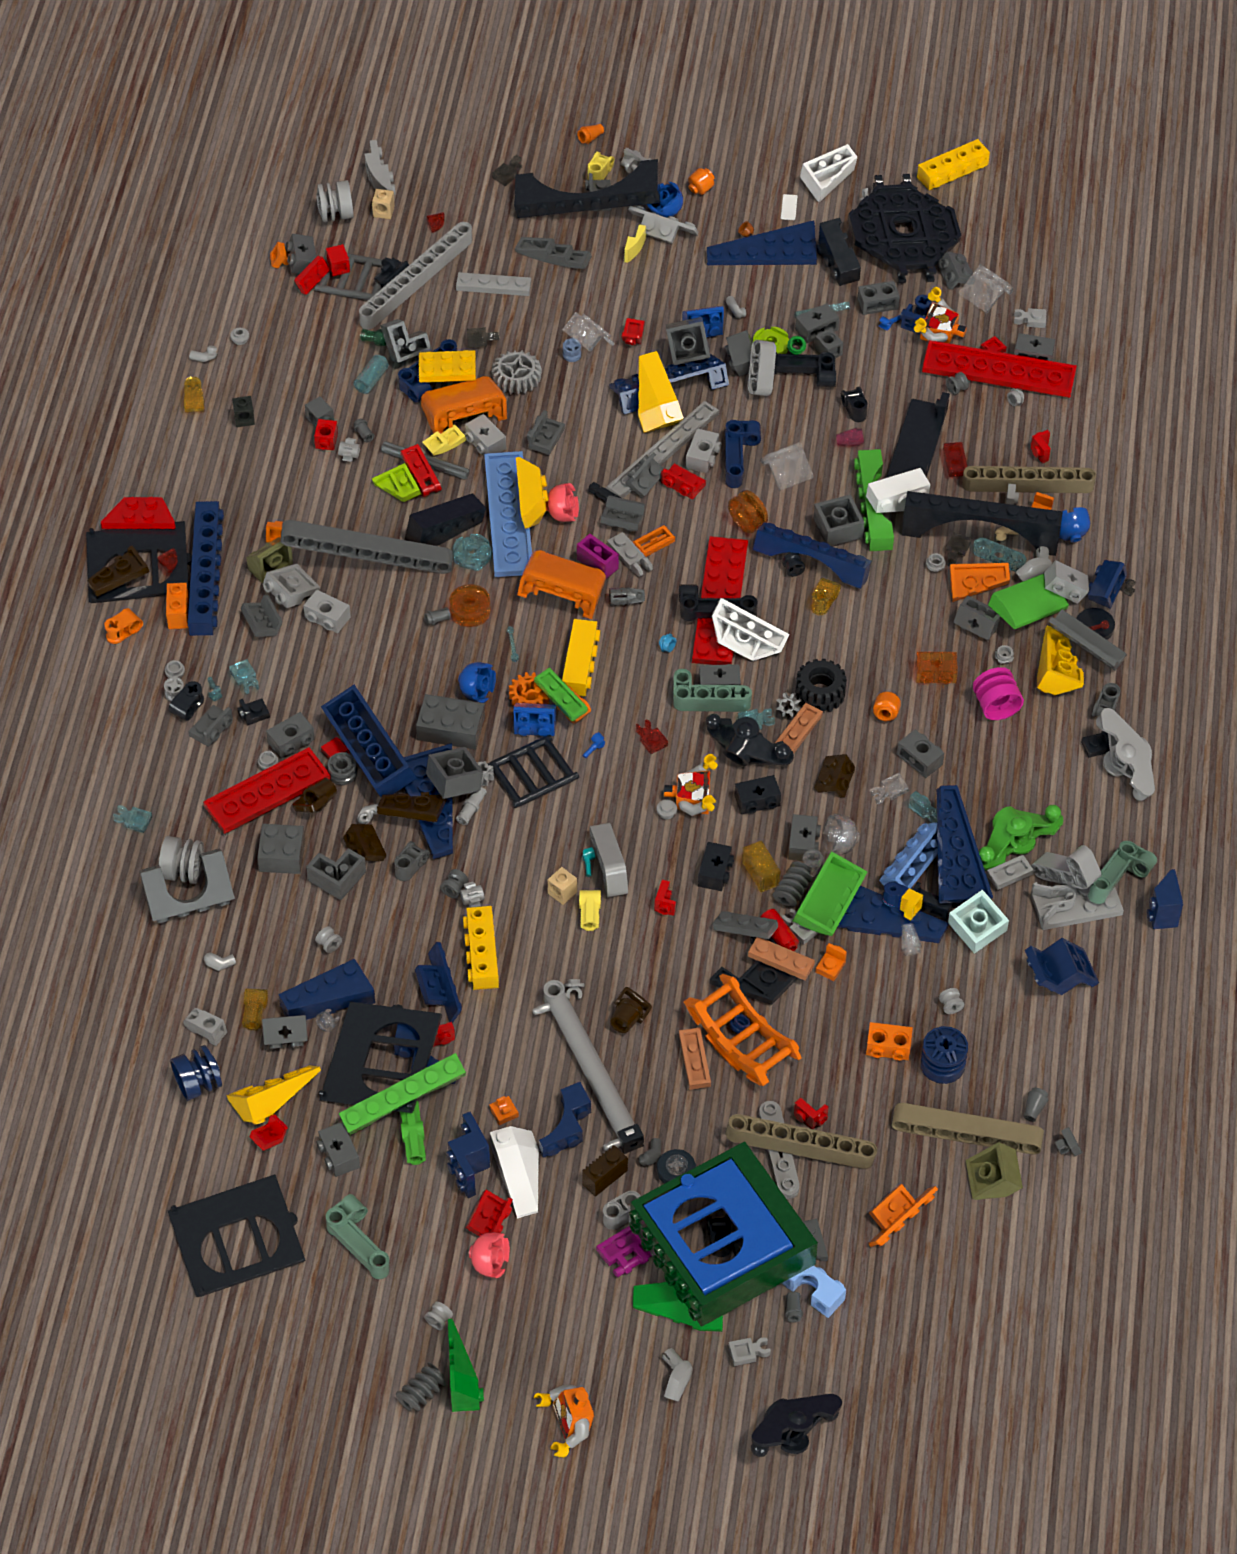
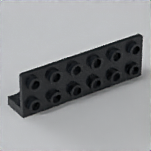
[886,392,950,478]

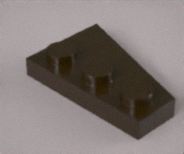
[87,545,150,596]
[377,792,447,822]

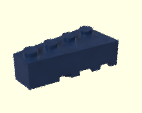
[278,958,376,1020]

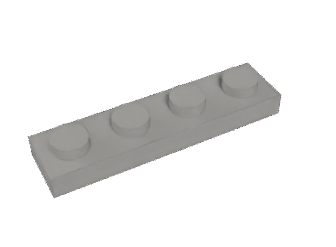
[456,272,531,296]

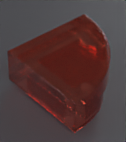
[427,212,445,233]
[157,548,178,573]

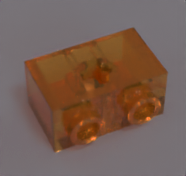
[915,652,958,684]

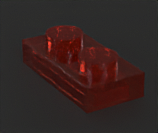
[943,442,968,477]

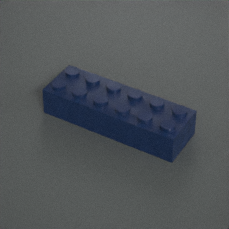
[321,684,417,797]

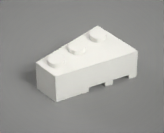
[800,144,857,202]
[866,468,930,513]

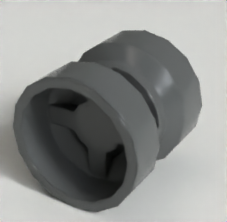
[440,869,469,898]

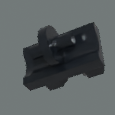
[374,257,409,287]

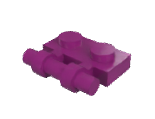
[596,1226,652,1278]

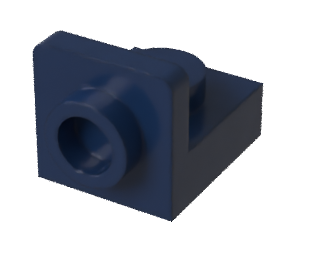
[900,304,926,335]

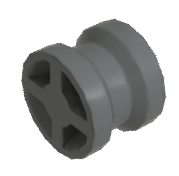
[946,372,969,395]

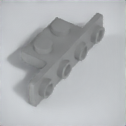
[628,205,699,244]

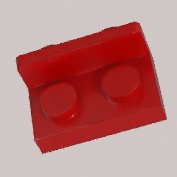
[661,463,706,500]

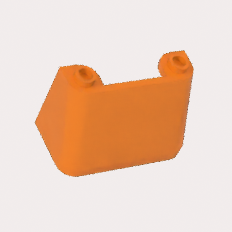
[421,376,507,434]
[517,550,606,619]

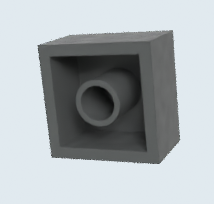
[666,317,710,365]
[813,494,864,546]
[426,747,483,799]
[257,824,305,874]

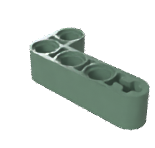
[673,669,752,712]

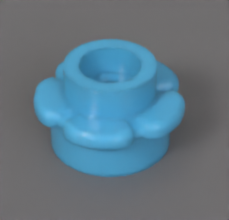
[659,634,677,652]

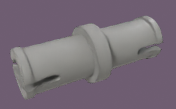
[456,787,487,825]

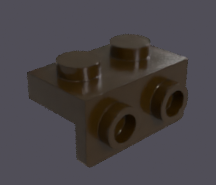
[814,754,855,798]
[343,824,387,862]

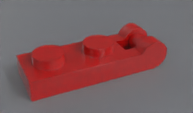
[400,444,442,497]

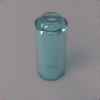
[354,355,389,394]

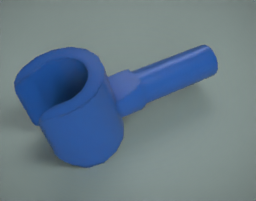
[879,315,900,330]
[583,732,605,758]

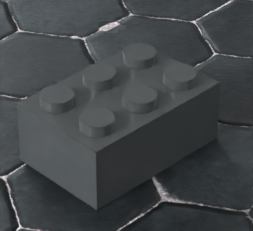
[416,694,485,750]

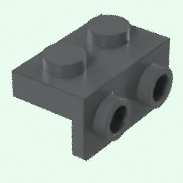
[937,251,976,290]
[527,410,565,455]
[600,496,645,531]
[241,595,282,637]

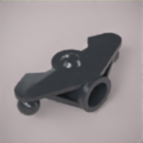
[706,714,794,766]
[751,1394,842,1457]

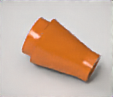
[577,124,604,144]

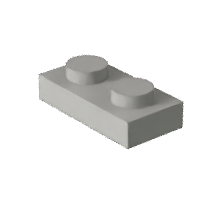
[987,855,1034,890]

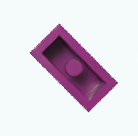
[577,534,619,579]

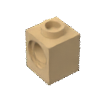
[372,189,395,219]
[547,867,577,905]

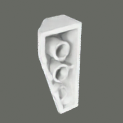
[490,1126,539,1218]

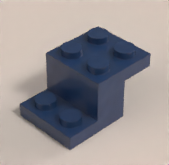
[1025,938,1099,995]
[446,1112,490,1198]

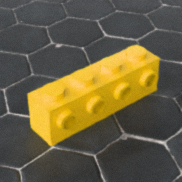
[917,139,990,190]
[562,619,601,696]
[463,906,499,990]

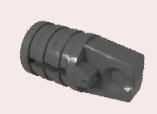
[609,587,645,606]

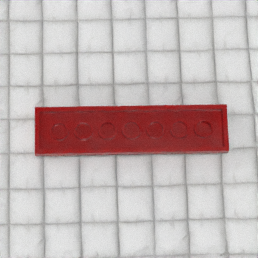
[922,340,1077,398]
[692,536,748,665]

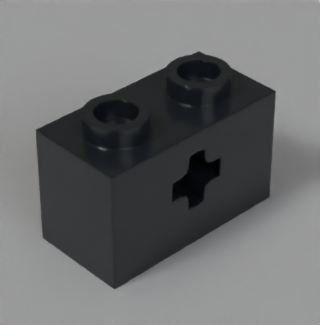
[734,775,781,815]
[698,842,735,891]

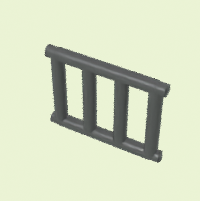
[314,253,383,301]

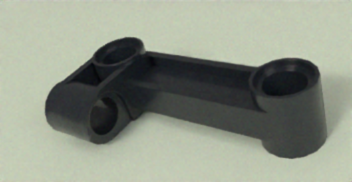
[774,352,836,387]
[679,584,758,621]

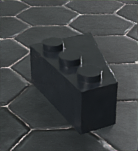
[816,217,861,286]

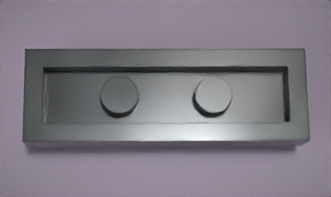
[712,911,778,939]

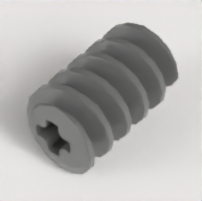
[772,861,812,907]
[396,1362,447,1411]

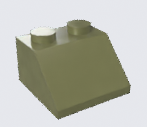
[246,537,293,583]
[966,1142,1023,1200]

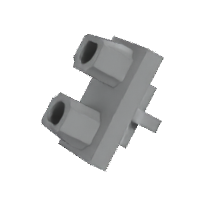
[620,148,652,173]

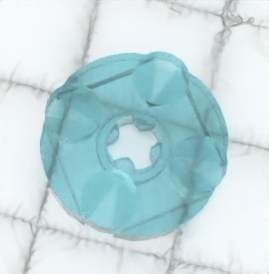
[453,534,492,571]

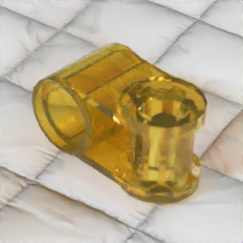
[184,377,204,413]
[811,577,841,615]

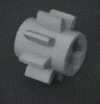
[338,438,360,462]
[776,692,801,717]
[477,761,494,786]
[460,882,485,907]

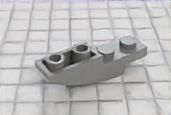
[364,140,396,195]

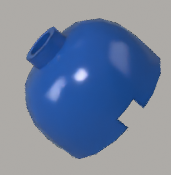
[647,182,683,218]
[1059,507,1091,543]
[458,662,496,703]

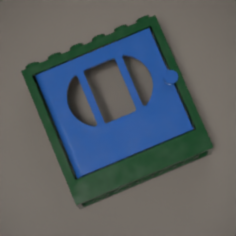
[629,1141,818,1327]

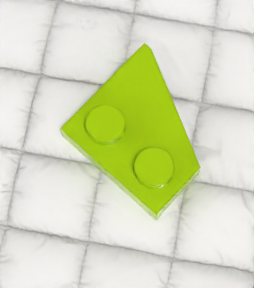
[372,463,421,502]

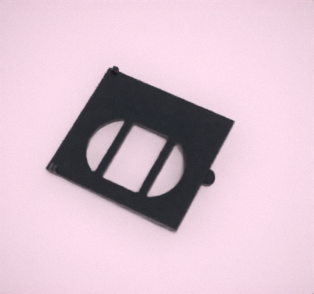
[86,521,192,603]
[319,1002,442,1113]
[167,1174,306,1297]

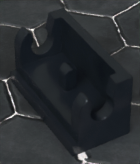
[912,882,955,921]

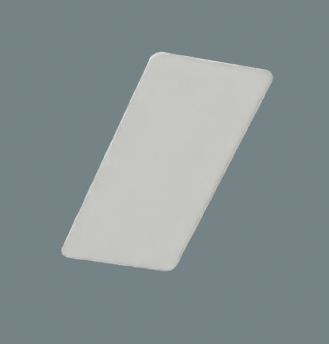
[781,194,798,220]

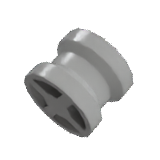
[164,677,184,702]
[315,926,342,953]
[939,988,965,1014]
[424,1302,453,1330]

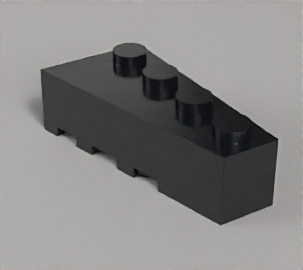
[404,493,486,546]

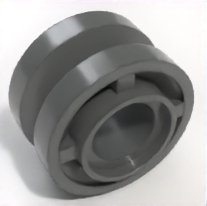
[328,752,357,785]

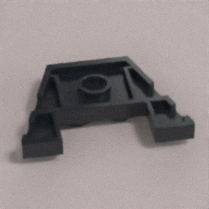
[710,936,798,1005]

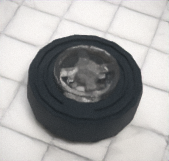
[657,1149,696,1184]

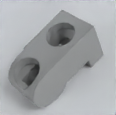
[183,1008,227,1046]

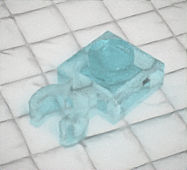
[229,659,259,694]
[737,709,775,730]
[909,791,937,823]
[113,805,152,833]

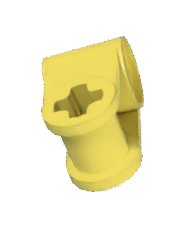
[587,151,615,180]

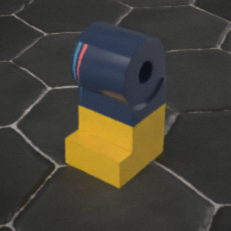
[882,882,923,920]

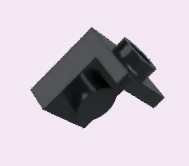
[237,698,270,725]
[1081,731,1110,758]

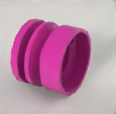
[973,667,1024,720]

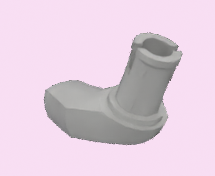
[1016,546,1052,581]
[662,1348,693,1401]

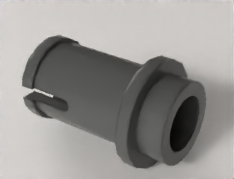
[353,418,375,443]
[424,607,451,626]
[785,1292,803,1322]

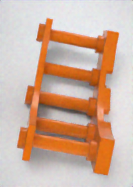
[684,974,802,1086]

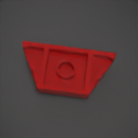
[101,497,176,529]

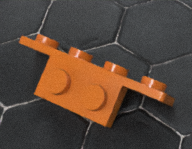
[868,1184,938,1247]

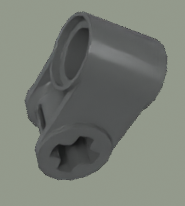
[1092,683,1121,717]
[394,841,430,881]

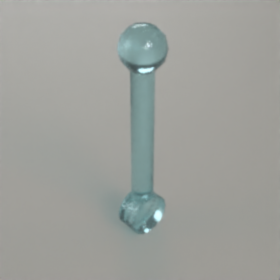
[507,626,519,662]

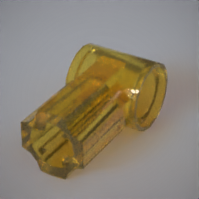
[242,988,268,1031]

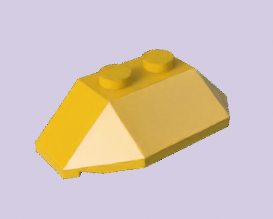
[516,457,549,529]

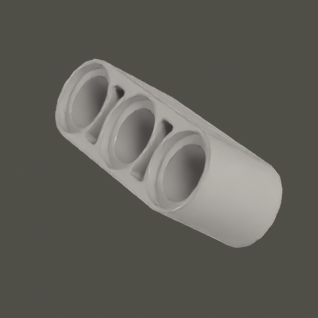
[748,340,776,396]

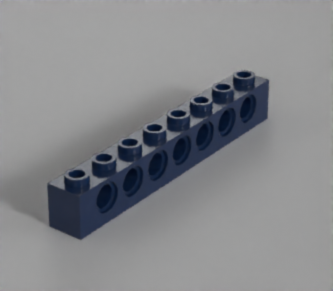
[188,501,224,636]

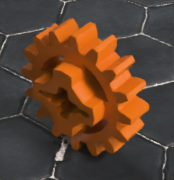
[509,672,550,705]

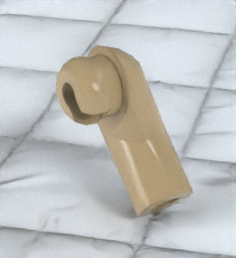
[995,526,1019,541]

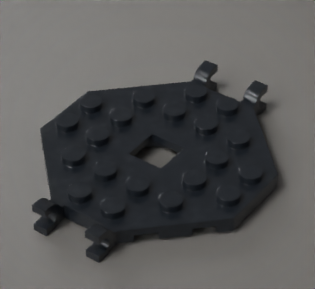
[848,174,962,283]

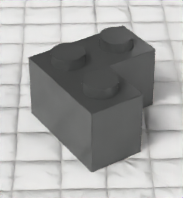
[380,319,432,363]
[306,848,366,900]

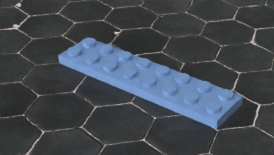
[484,451,532,577]

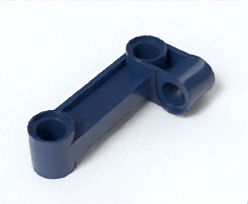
[398,339,457,403]
[724,420,761,488]

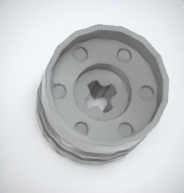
[316,180,354,222]
[159,836,204,884]

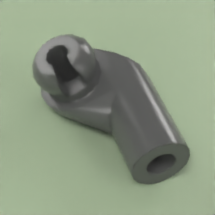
[638,1138,661,1166]

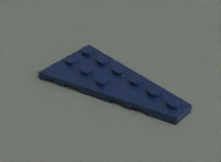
[707,220,817,265]
[404,743,453,859]
[936,785,993,904]
[838,886,948,943]

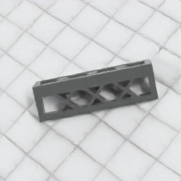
[1049,610,1127,671]

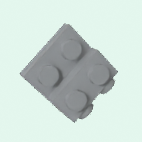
[263,564,320,608]

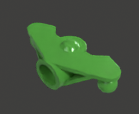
[979,805,1063,870]

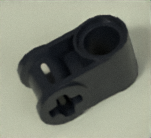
[840,387,868,422]
[169,681,204,721]
[707,1213,731,1258]

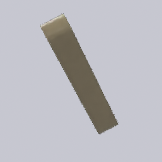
[962,466,1096,493]
[892,1103,1044,1154]
[725,1114,877,1169]

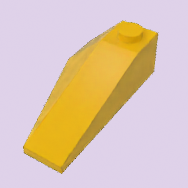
[226,1065,321,1125]

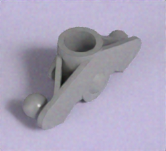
[1096,708,1155,801]

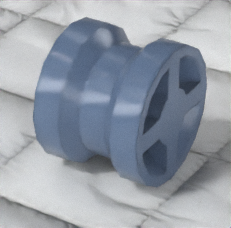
[563,338,581,362]

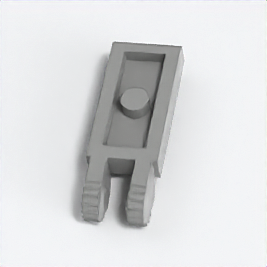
[607,532,653,577]

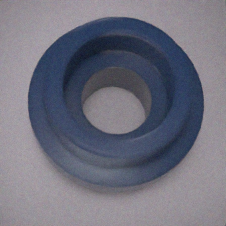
[729,1014,750,1034]

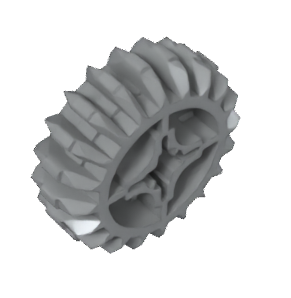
[491,350,542,395]

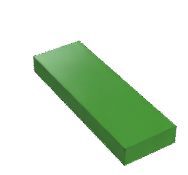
[534,667,588,722]

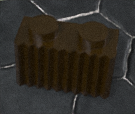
[582,1145,628,1196]

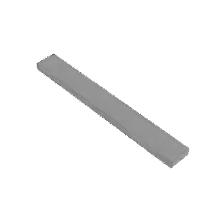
[605,401,719,498]

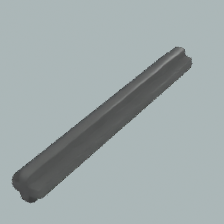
[381,441,470,480]

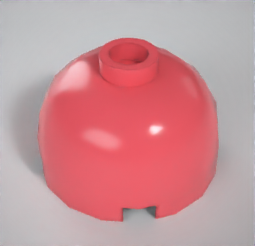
[546,483,579,522]
[469,1232,510,1278]

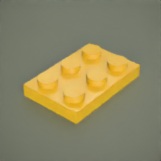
[419,350,476,383]

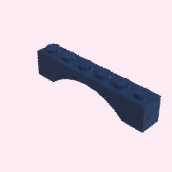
[753,522,872,589]

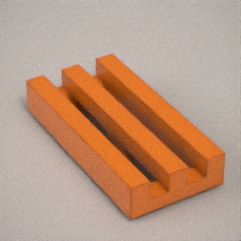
[633,525,675,557]

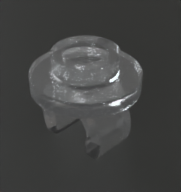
[316,1009,340,1032]

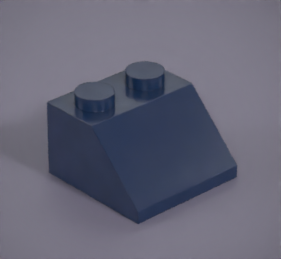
[1088,560,1127,609]
[1147,869,1183,929]

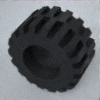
[795,659,847,713]

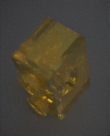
[742,840,781,893]

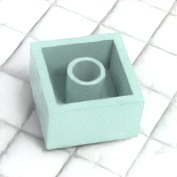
[948,890,1009,954]

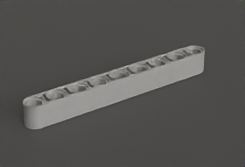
[359,222,472,329]

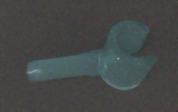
[207,677,222,701]

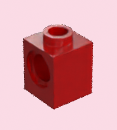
[326,244,350,276]
[314,419,338,450]

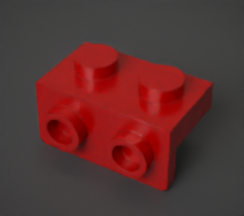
[466,1189,513,1236]

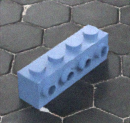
[879,822,938,889]

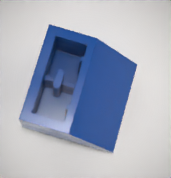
[682,306,724,337]
[514,703,556,737]

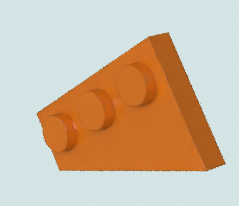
[949,563,1010,602]

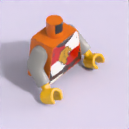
[914,287,967,343]
[664,754,718,816]
[534,1384,594,1458]

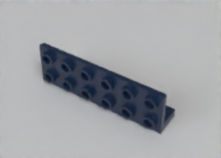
[609,354,729,414]

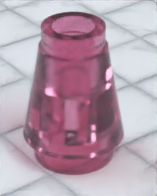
[836,427,864,446]

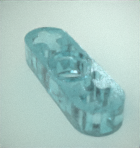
[973,538,1027,572]

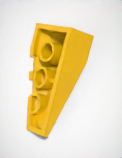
[638,351,683,433]
[1037,625,1084,695]

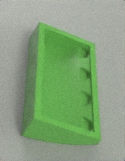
[988,574,1069,629]
[792,851,867,936]

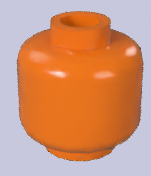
[688,168,715,195]
[873,692,901,721]

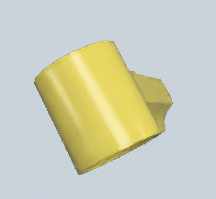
[579,890,601,931]

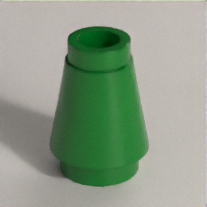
[787,336,806,354]

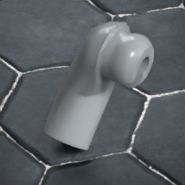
[726,296,746,319]
[189,345,217,362]
[357,803,379,824]
[204,953,236,971]

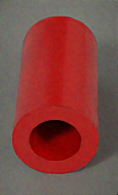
[760,909,799,951]

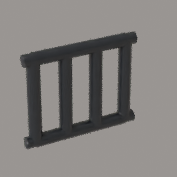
[487,735,579,808]

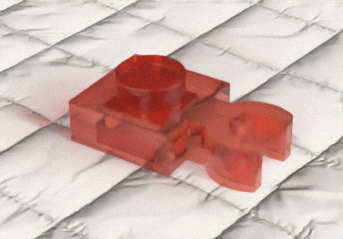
[636,719,668,754]

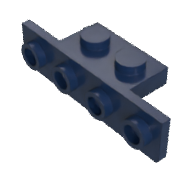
[415,942,462,1023]

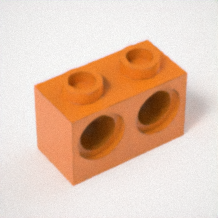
[166,583,189,629]
[866,1022,913,1061]

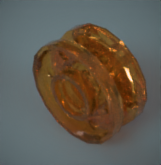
[728,490,768,534]
[449,584,491,627]

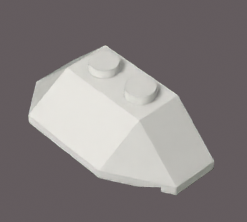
[712,598,789,661]

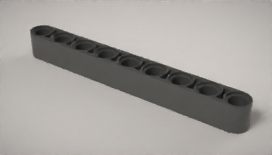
[281,520,453,574]

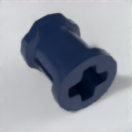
[914,295,932,317]

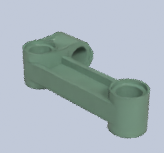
[1088,841,1157,904]
[326,1194,390,1279]

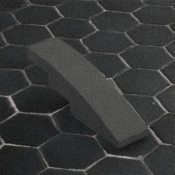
[515,237,592,269]

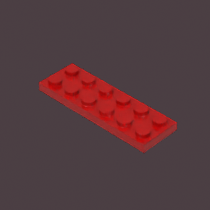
[203,747,331,834]

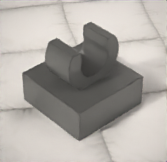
[1055,1127,1083,1156]

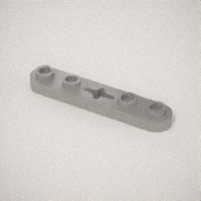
[759,1101,799,1199]

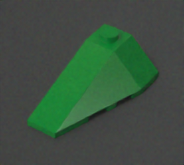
[633,1282,724,1332]
[448,1319,484,1412]

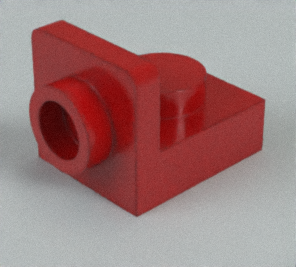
[654,880,676,916]

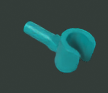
[582,847,595,877]

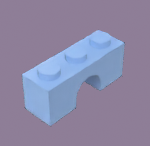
[781,1266,846,1318]

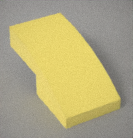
[624,225,646,263]
[423,424,466,456]

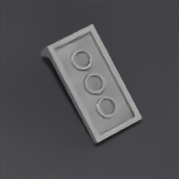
[1031,882,1124,930]

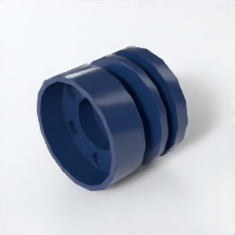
[920,1026,968,1084]
[170,1045,222,1101]

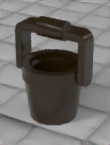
[292,778,337,813]
[610,987,652,1033]

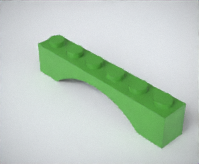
[854,449,894,551]
[339,1053,466,1136]

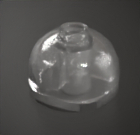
[822,814,860,855]

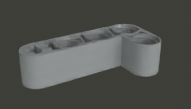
[589,823,628,898]
[1031,845,1101,889]
[603,1191,641,1230]

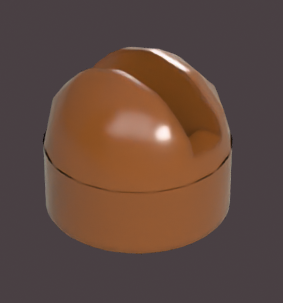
[738,221,754,237]

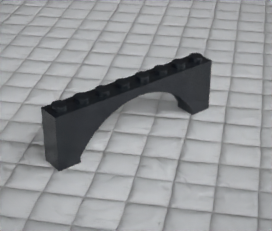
[514,159,661,218]
[902,491,1063,556]

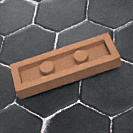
[775,703,823,753]
[748,937,815,981]
[679,1028,711,1090]

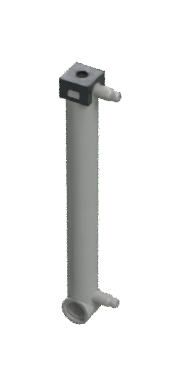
[532,980,644,1154]

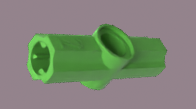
[400,1101,426,1165]

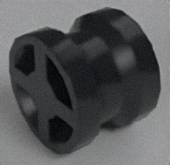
[782,552,805,577]

